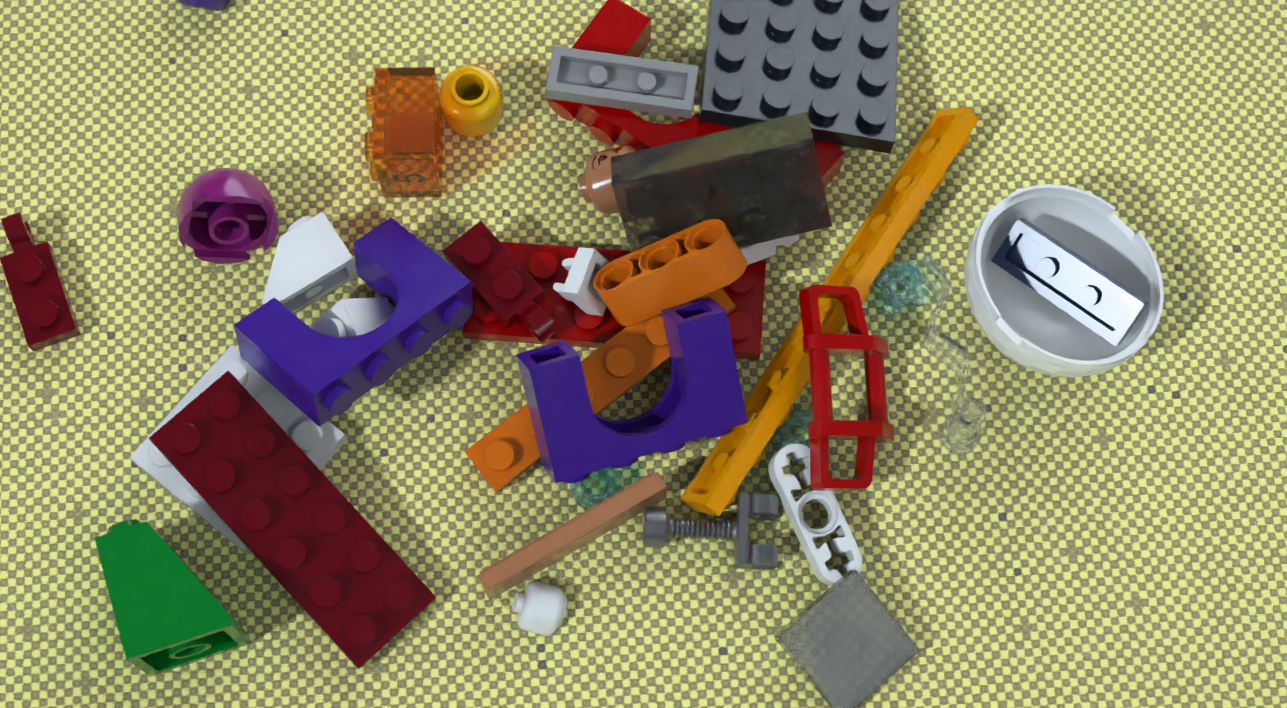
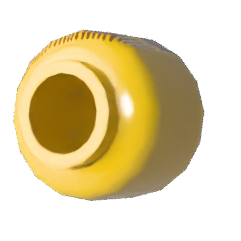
[439,65,504,137]

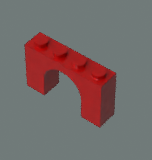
[546,0,756,201]

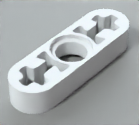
[768,443,862,586]

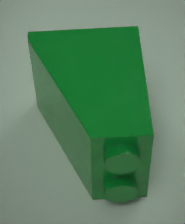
[94,519,251,677]

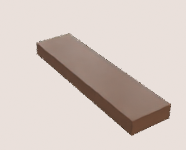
[478,471,667,600]

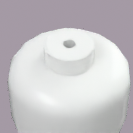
[511,581,567,635]

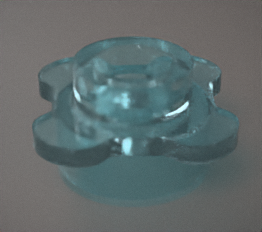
[873,261,929,314]

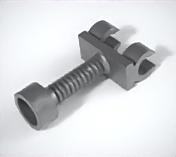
[643,493,779,570]

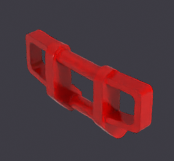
[799,285,895,491]

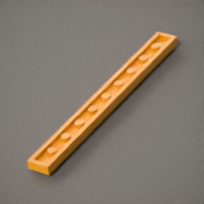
[680,107,979,516]

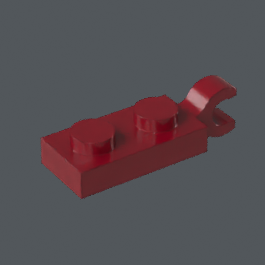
[0,212,81,352]
[442,221,557,344]

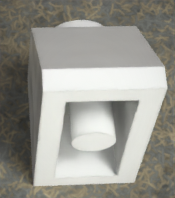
[262,211,358,314]

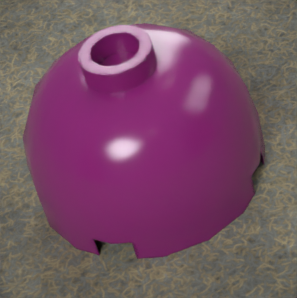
[177,168,278,264]

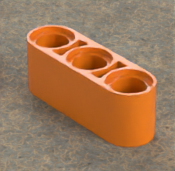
[593,219,747,326]

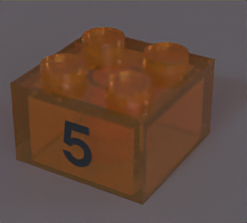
[364,67,443,198]

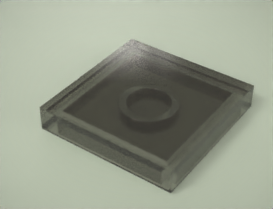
[773,569,920,708]

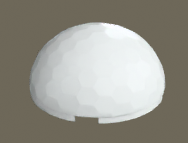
[964,184,1164,378]

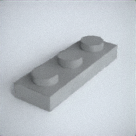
[545,46,699,119]

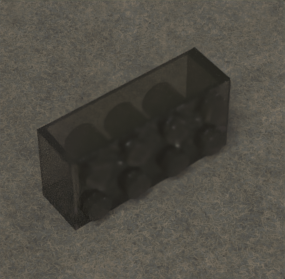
[611,111,832,252]

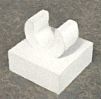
[553,247,609,316]

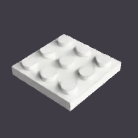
[129,344,348,555]

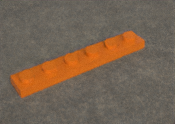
[464,288,735,493]

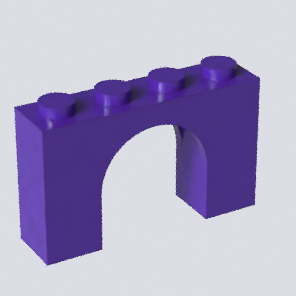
[234,217,474,427]
[516,296,748,484]

